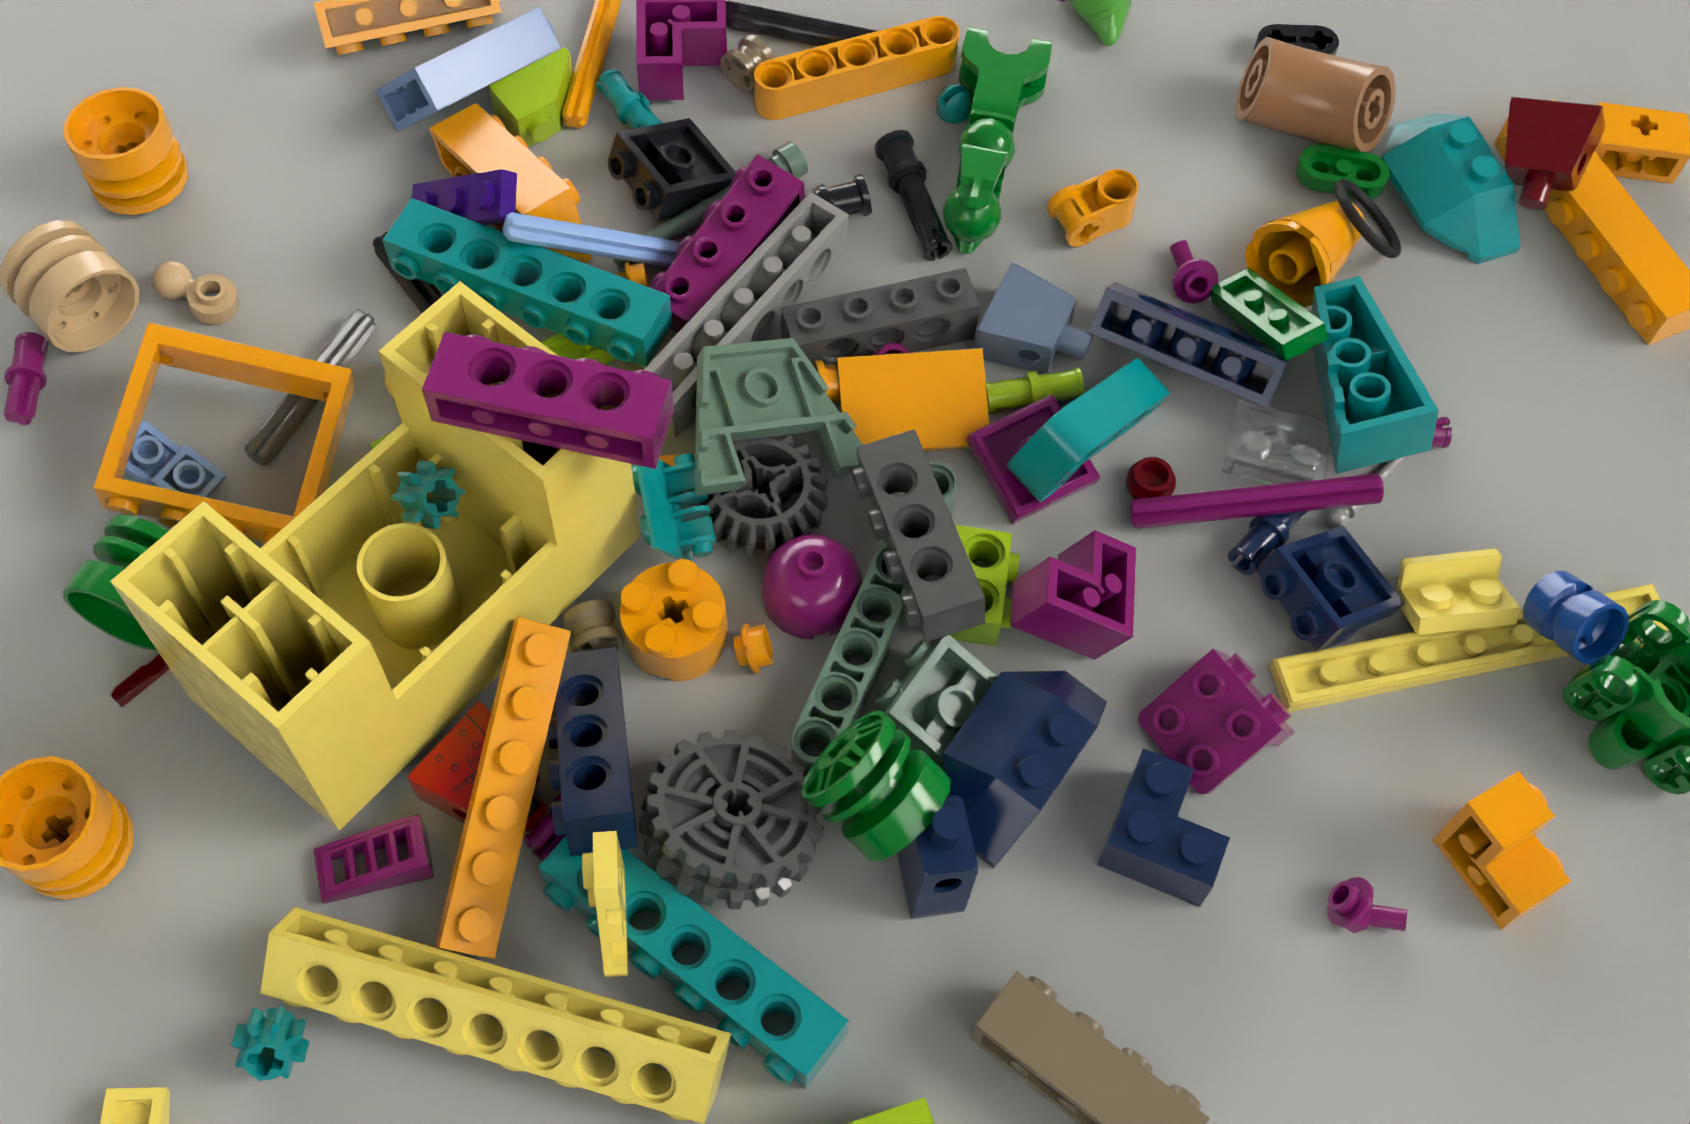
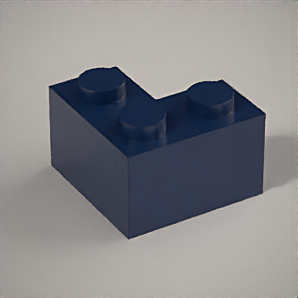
[1097,748,1230,907]

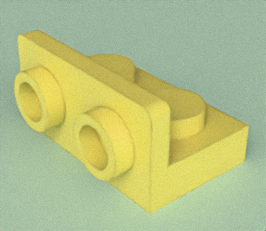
[1396,548,1520,635]

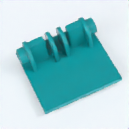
[632,453,716,561]

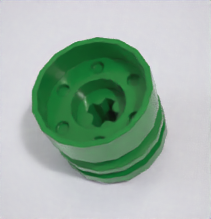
[63,514,169,651]
[801,710,951,861]

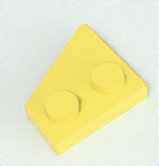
[582,831,628,977]

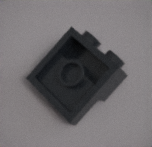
[608,118,736,221]

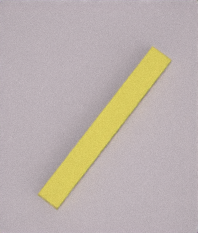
[1269,584,1670,712]

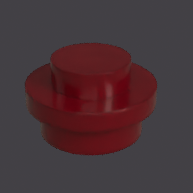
[1126,457,1176,499]

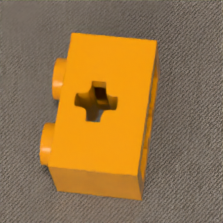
[1595,102,1690,184]

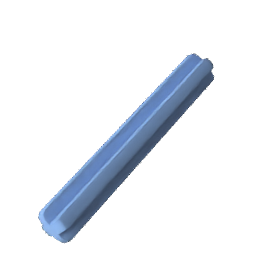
[503,212,679,268]

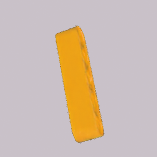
[754,16,960,120]

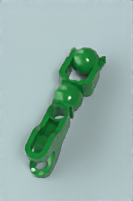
[943,27,1052,254]

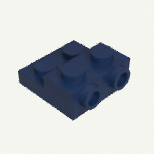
[1257,525,1405,652]

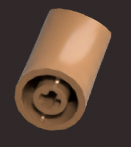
[1235,37,1396,152]

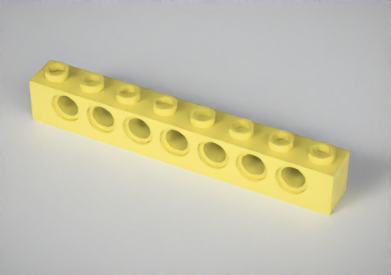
[260,907,731,1124]

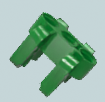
[1562,600,1690,795]

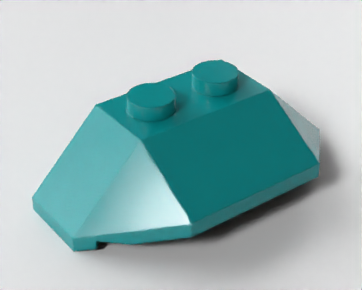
[1381,113,1521,264]

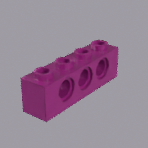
[422,332,674,469]

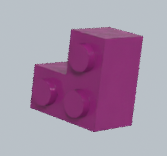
[636,0,727,101]
[1010,530,1136,660]

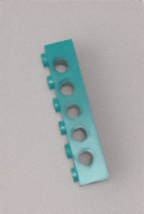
[383,198,673,367]
[539,836,849,1089]

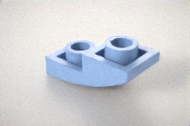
[125,420,226,498]

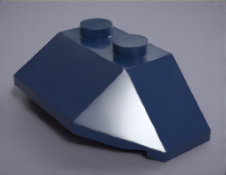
[941,670,1107,868]

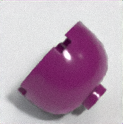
[762,535,862,639]

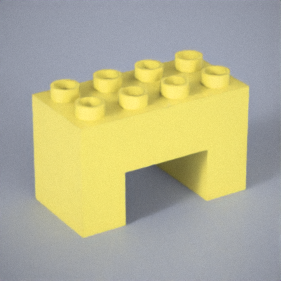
[110,281,640,831]

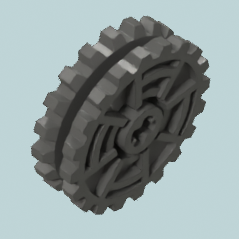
[639,730,825,910]

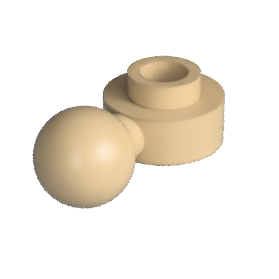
[152,261,239,325]

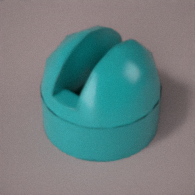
[936,84,973,124]

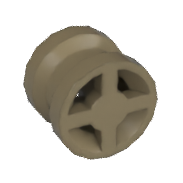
[720,34,775,92]
[563,599,624,652]

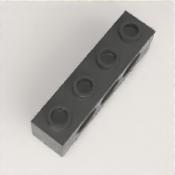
[781,268,980,369]
[851,429,985,643]

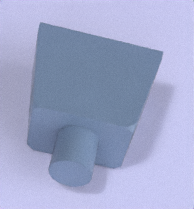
[974,262,1094,374]

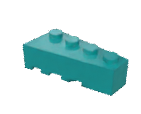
[1311,276,1439,474]

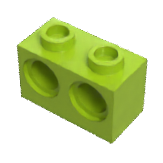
[950,525,1020,646]

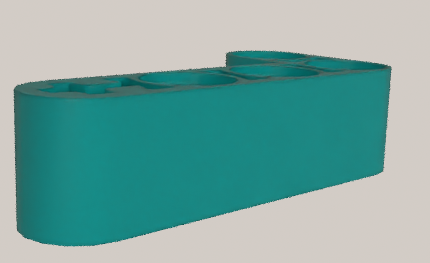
[1006,358,1171,503]

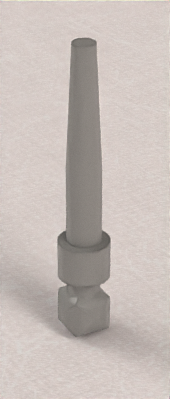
[1325,457,1404,529]

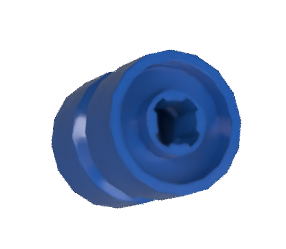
[1523,571,1629,664]

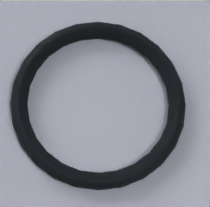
[1334,179,1401,258]

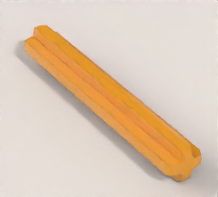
[561,0,621,129]

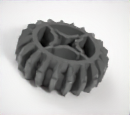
[694,434,828,560]

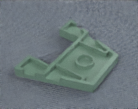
[695,338,863,496]

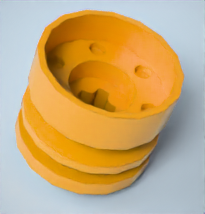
[64,87,189,215]
[0,756,134,900]

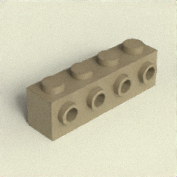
[970,971,1210,1124]

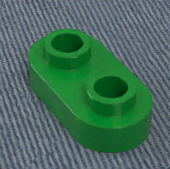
[1296,144,1390,199]

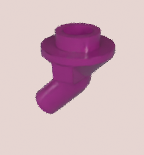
[1170,240,1219,304]
[1327,877,1408,933]

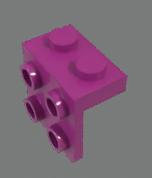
[1138,649,1295,794]

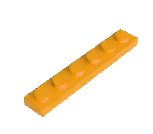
[435,617,571,959]

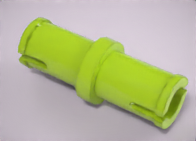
[986,367,1084,413]

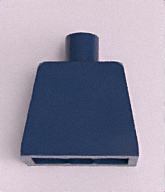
[897,795,978,919]

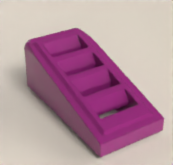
[314,814,434,904]

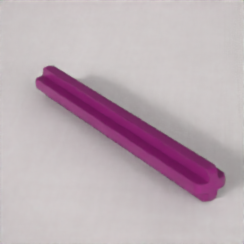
[1129,474,1384,529]

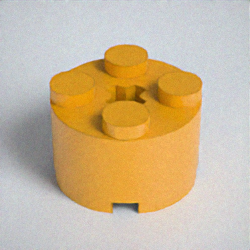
[620,559,728,681]

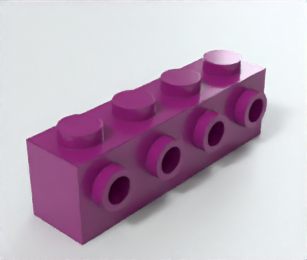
[649,154,805,333]

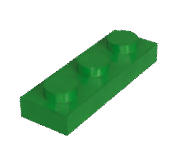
[1210,268,1328,360]

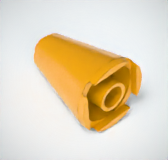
[1245,200,1365,308]

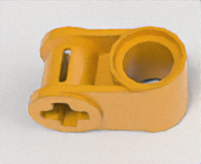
[1046,169,1139,247]

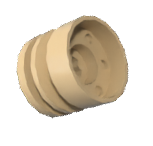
[0,220,140,352]

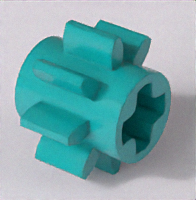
[391,460,465,529]
[231,1005,310,1081]

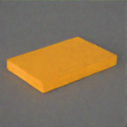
[836,348,989,451]

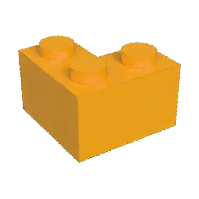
[1433,771,1571,930]

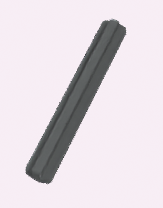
[244,309,377,466]

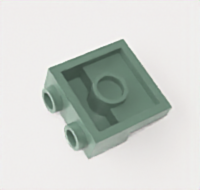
[875,635,997,768]

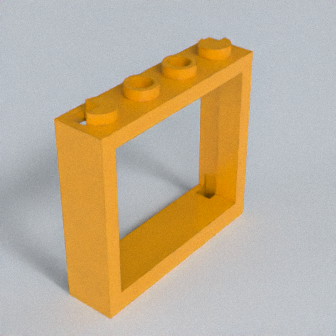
[93,322,354,545]

